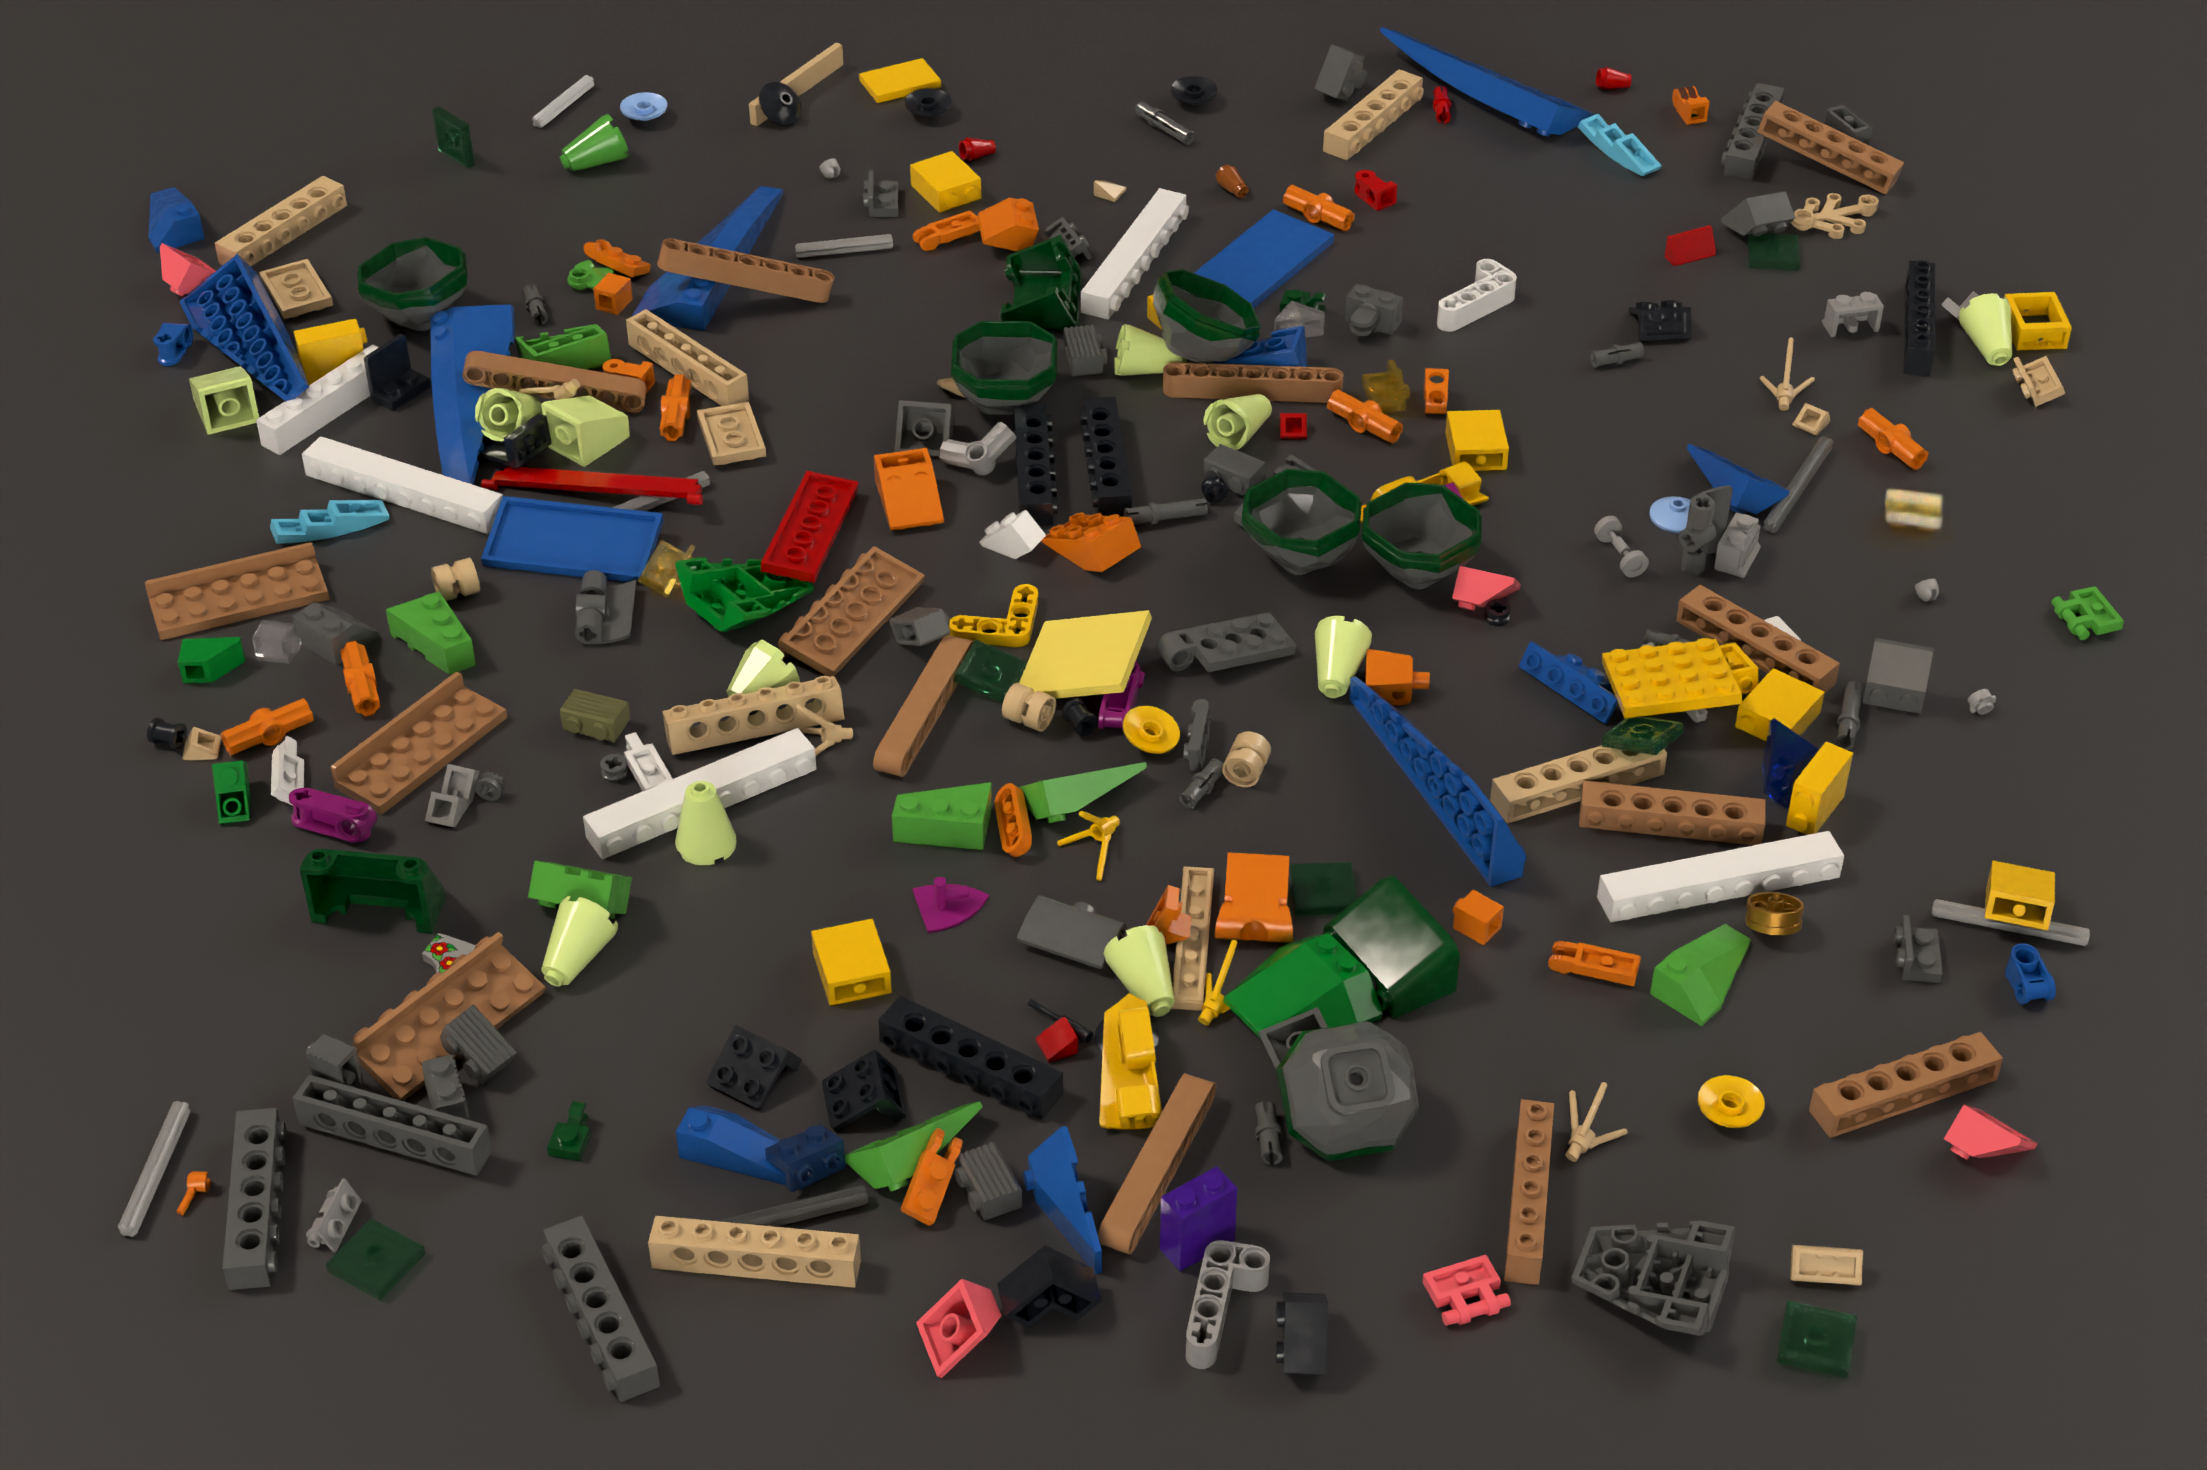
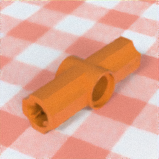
[1283,185,1355,232]
[659,374,692,441]
[1327,389,1403,444]
[1858,408,1929,470]
[340,641,381,716]
[220,698,314,756]

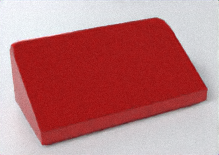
[1664,225,1716,266]

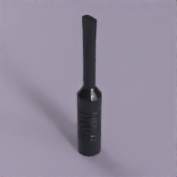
[1027,999,1093,1043]

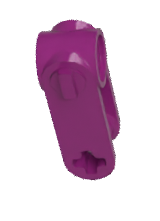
[1098,661,1145,732]
[289,788,377,843]

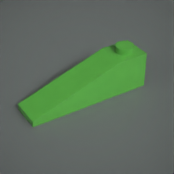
[1019,762,1147,823]
[1650,924,1751,1026]
[845,1101,982,1191]

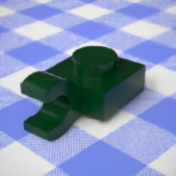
[1280,289,1326,315]
[547,1101,590,1161]

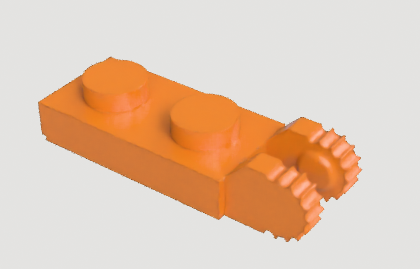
[912,211,980,251]
[583,239,651,277]
[1548,940,1641,986]
[900,1128,963,1226]

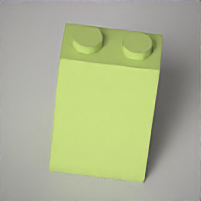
[189,366,259,435]
[541,395,630,467]

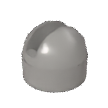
[819,158,841,179]
[1914,579,1939,602]

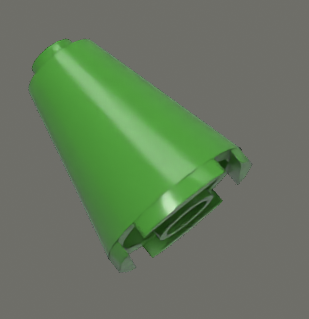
[559,114,630,172]

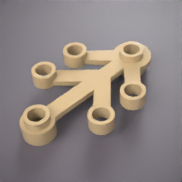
[1791,193,1879,239]

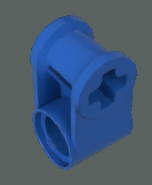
[153,323,193,366]
[2005,944,2056,1005]

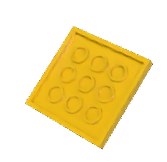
[1602,638,1742,719]

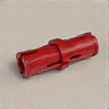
[1433,86,1451,124]

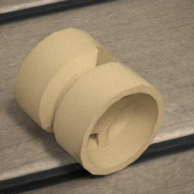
[431,557,480,601]
[1002,683,1056,732]
[1222,731,1271,788]

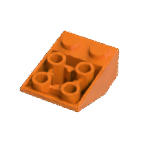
[874,448,944,531]
[1041,512,1142,572]

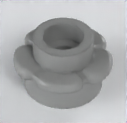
[1967,689,1996,715]

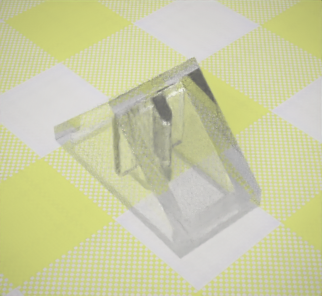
[1274,301,1325,338]

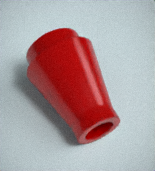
[1596,66,1632,90]
[959,137,996,161]

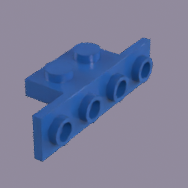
[1518,641,1618,724]

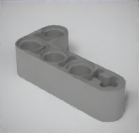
[1186,1240,1270,1369]

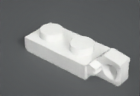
[624,732,673,791]
[271,736,304,806]

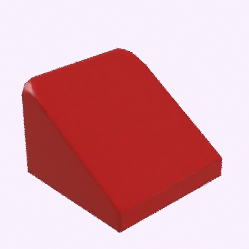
[1279,413,1307,439]
[1035,1017,1078,1063]

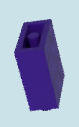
[1160,1166,1237,1271]

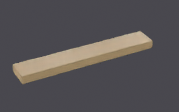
[749,43,843,126]
[1171,866,1214,1011]

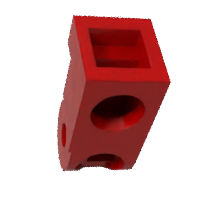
[1354,170,1397,211]

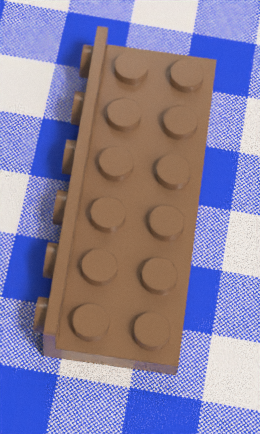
[145,542,330,640]
[777,546,925,677]
[331,672,507,815]
[352,932,545,1101]

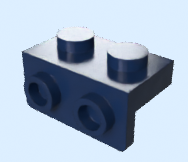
[765,1124,845,1192]

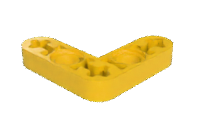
[949,584,1038,647]

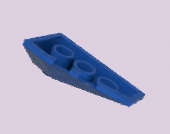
[148,187,205,253]
[1213,326,1307,367]
[1687,444,1790,514]
[676,1105,804,1190]
[1023,1126,1102,1274]

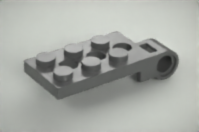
[1156,612,1297,672]

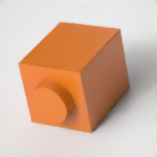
[593,273,633,315]
[1453,890,1504,946]

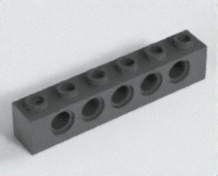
[1721,83,1784,181]
[292,1075,492,1176]
[222,1108,287,1290]
[541,1216,660,1402]

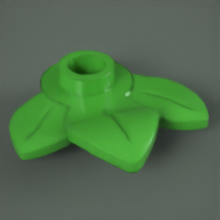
[567,260,614,290]

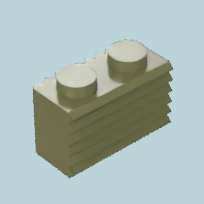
[560,689,631,743]

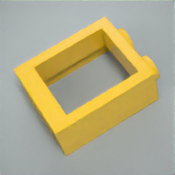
[2004,292,2072,351]

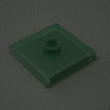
[432,106,475,169]
[1747,233,1800,271]
[953,640,1028,703]
[1602,716,1684,755]
[1290,862,1357,915]
[326,1218,425,1301]
[1776,1300,1857,1378]

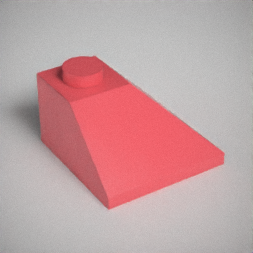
[160,243,216,297]
[1452,566,1521,611]
[1944,1105,2038,1160]
[916,1279,1002,1378]

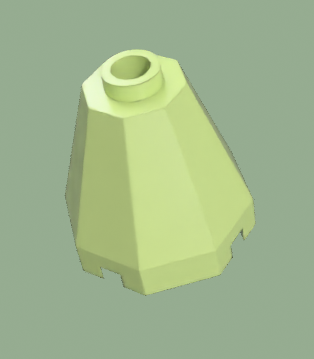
[727,640,800,697]

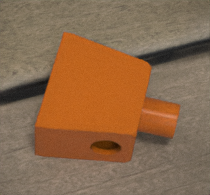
[1365,649,1430,706]

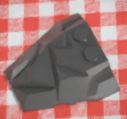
[1572,1221,1735,1336]

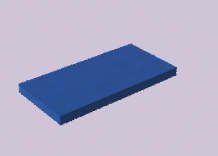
[1194,209,1334,308]
[481,496,664,584]

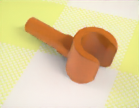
[176,1171,211,1216]

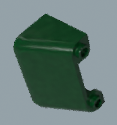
[999,235,1083,330]
[299,849,445,934]
[1322,875,1460,1019]

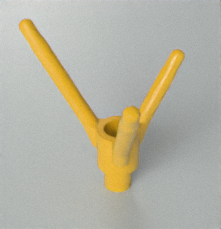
[1057,811,1120,881]
[1198,940,1237,1026]

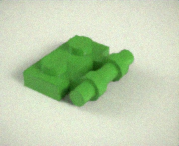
[2051,586,2124,640]

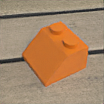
[977,197,1039,252]

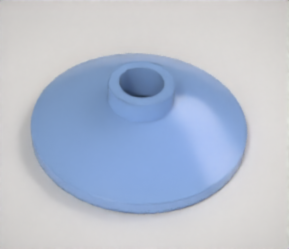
[620,92,668,121]
[1649,496,1690,533]

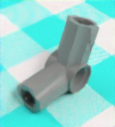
[939,422,1016,475]

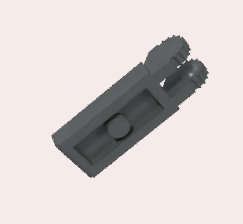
[1184,699,1211,773]

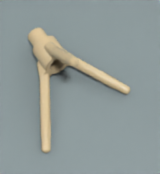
[1760,337,1815,411]
[519,378,580,400]
[796,704,853,757]
[1565,1082,1628,1162]

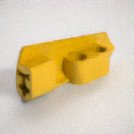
[1360,461,1489,523]
[1099,993,1162,1130]

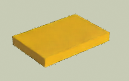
[859,58,941,103]

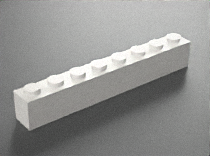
[1081,188,1189,320]
[302,436,503,534]
[583,728,817,859]
[1597,831,1844,923]

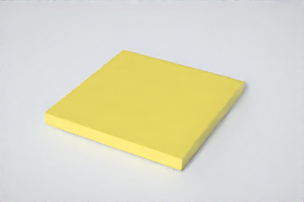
[1019,610,1152,699]

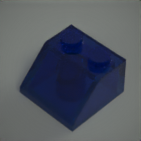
[1762,718,1819,809]

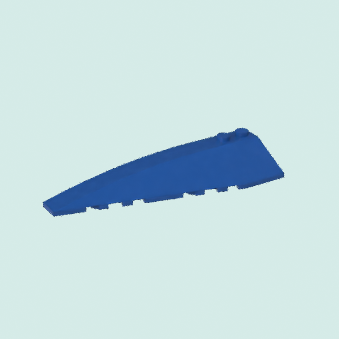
[1380,27,1595,137]
[632,186,783,331]
[179,254,309,402]
[431,304,515,485]
[1349,676,1526,887]

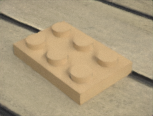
[259,259,333,319]
[697,402,766,466]

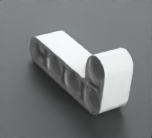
[1437,259,1517,332]

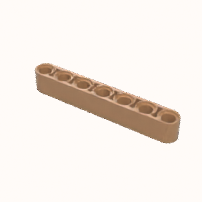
[657,238,835,303]
[462,351,647,413]
[1163,363,1344,403]
[873,635,975,777]
[1098,1073,1217,1255]

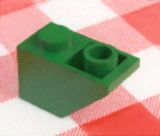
[178,637,246,684]
[212,760,251,824]

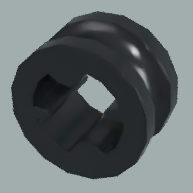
[1201,475,1228,503]
[1484,599,1511,626]

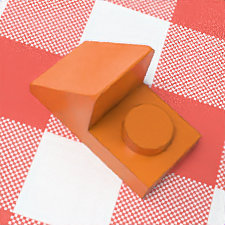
[1146,885,1192,945]

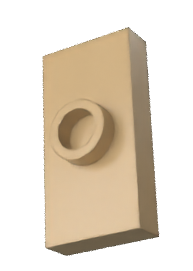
[1790,1245,1863,1285]

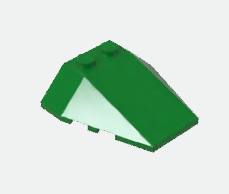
[675,557,814,632]
[1223,933,1383,1039]

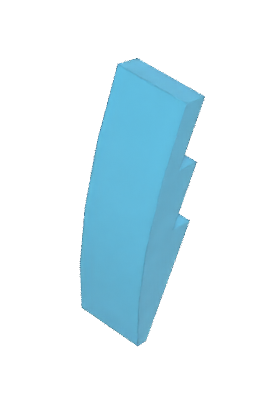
[1578,114,1662,176]
[270,500,389,544]

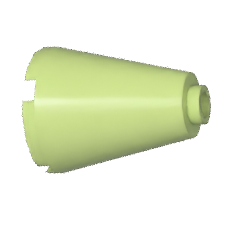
[1958,293,2012,366]
[1114,324,1187,376]
[475,388,542,442]
[1203,394,1272,450]
[1315,616,1372,698]
[675,781,736,865]
[541,896,618,987]
[1103,925,1175,1017]

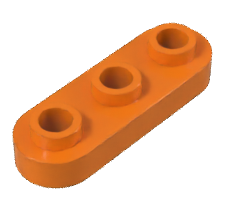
[994,783,1032,857]

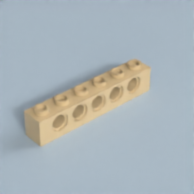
[1323,69,1424,160]
[215,176,347,266]
[626,309,749,406]
[662,676,845,755]
[1490,731,1667,824]
[648,1216,861,1288]

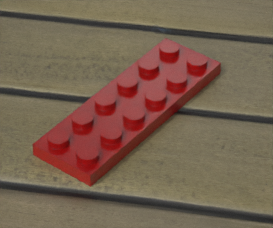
[761,471,859,583]

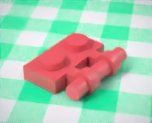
[1422,1255,1511,1326]

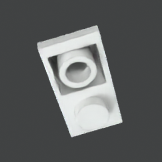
[979,510,1046,559]

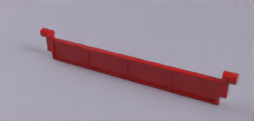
[481,466,703,505]

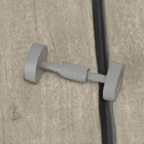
[1594,516,1649,578]

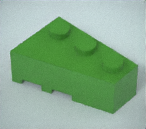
[515,324,611,369]
[386,591,476,675]
[892,782,992,850]
[528,861,632,919]

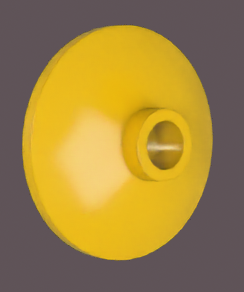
[1123,706,1180,754]
[1698,1075,1765,1128]

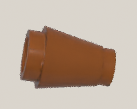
[1216,164,1249,198]

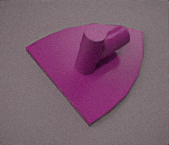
[912,877,989,933]

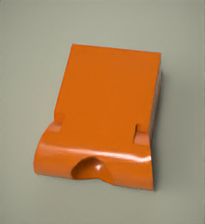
[1215,852,1293,943]

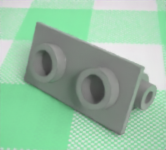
[306,1178,362,1253]

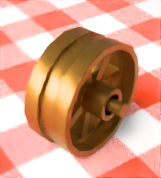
[1745,892,1804,936]

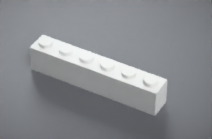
[256,345,379,455]

